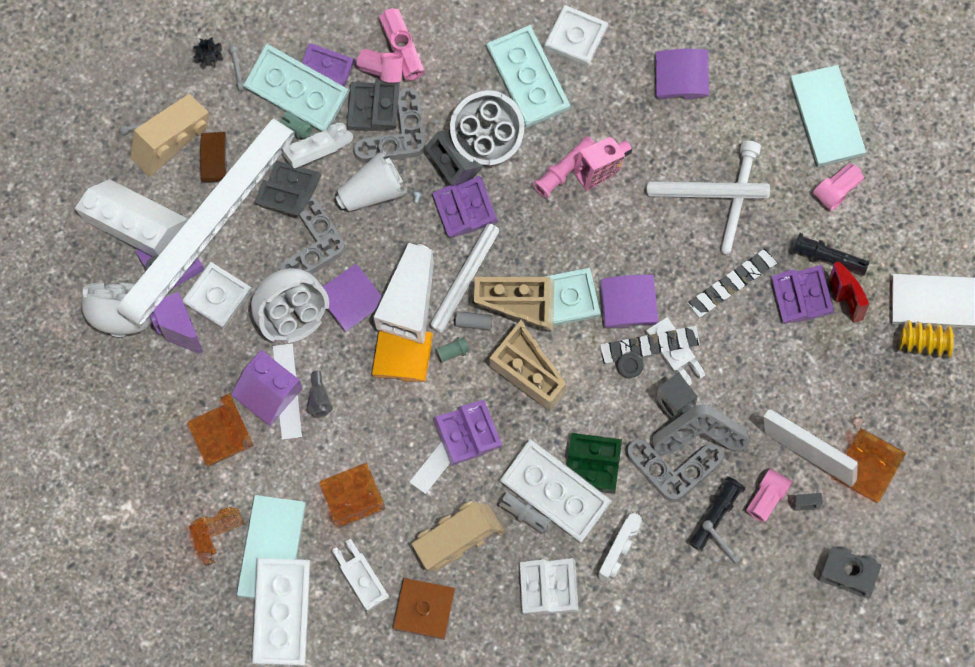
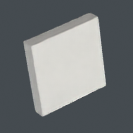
[544,5,608,67]
[183,262,252,330]

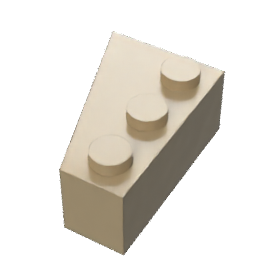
[130,94,209,177]
[474,277,555,331]
[490,320,566,411]
[412,501,506,571]

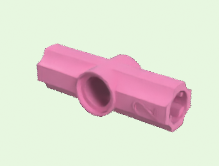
[379,8,425,81]

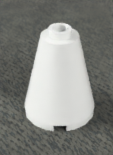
[336,151,407,211]

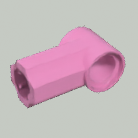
[356,49,403,83]
[813,163,864,211]
[746,468,793,523]

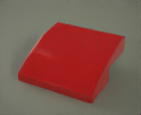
[829,262,869,323]

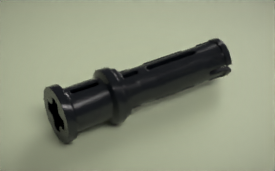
[792,233,870,276]
[688,476,746,552]

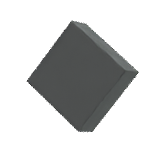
[793,493,823,511]

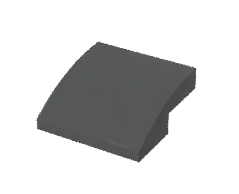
[347,79,400,131]
[255,160,321,216]

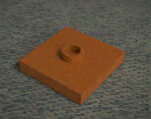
[393,578,455,640]

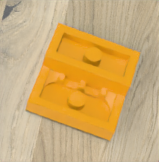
[372,330,433,382]

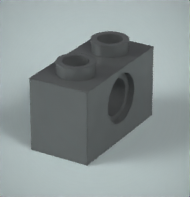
[425,129,484,185]
[656,373,698,422]
[819,546,882,599]

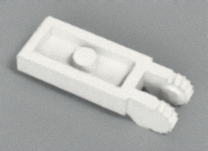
[282,122,353,168]
[646,317,705,385]
[599,513,642,583]
[332,539,390,612]

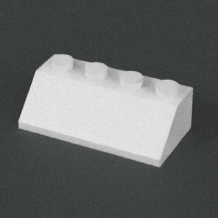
[75,179,189,256]

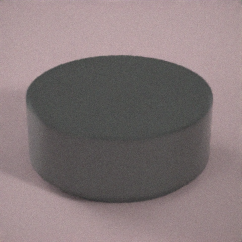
[618,351,644,378]

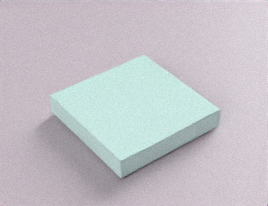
[546,268,601,326]

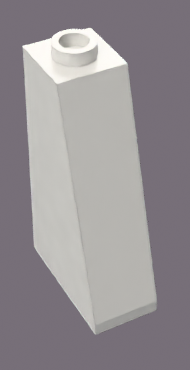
[374,243,434,344]

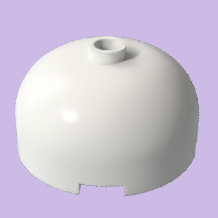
[450,89,525,165]
[251,268,329,343]
[82,282,153,337]

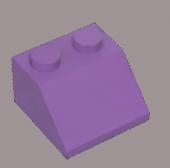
[150,292,203,354]
[231,350,303,426]

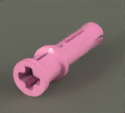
[532,136,595,199]

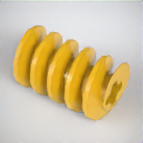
[899,320,954,358]

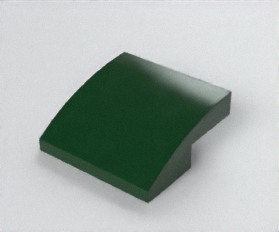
[567,433,622,494]

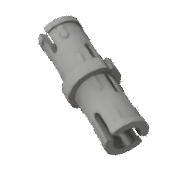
[499,492,551,534]

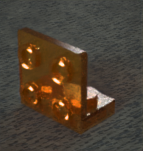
[188,393,254,467]
[833,428,906,503]
[320,463,386,529]
[189,507,245,566]

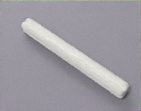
[647,182,770,198]
[431,223,499,333]

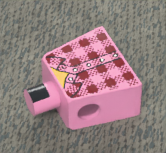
[573,137,632,191]

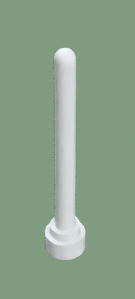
[721,141,761,254]

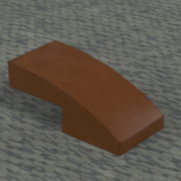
[201,132,227,182]

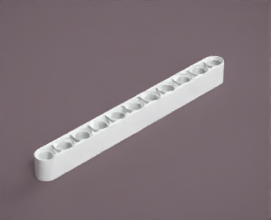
[118,119,295,325]

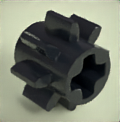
[193,37,223,69]

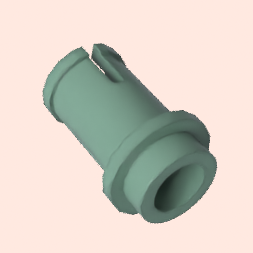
[280,111,312,139]
[436,337,470,363]

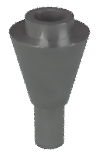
[308,371,333,417]

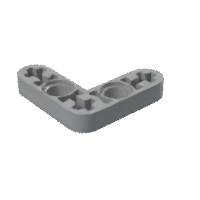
[354,88,426,163]
[280,196,345,274]
[653,404,750,455]
[627,439,724,502]

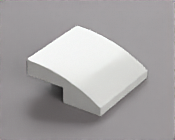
[520,558,579,614]

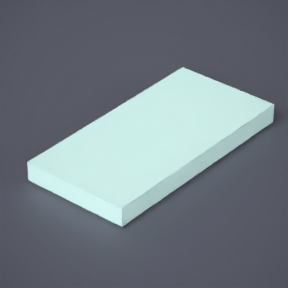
[486,25,571,128]
[243,43,350,131]
[790,65,866,167]
[237,495,306,599]

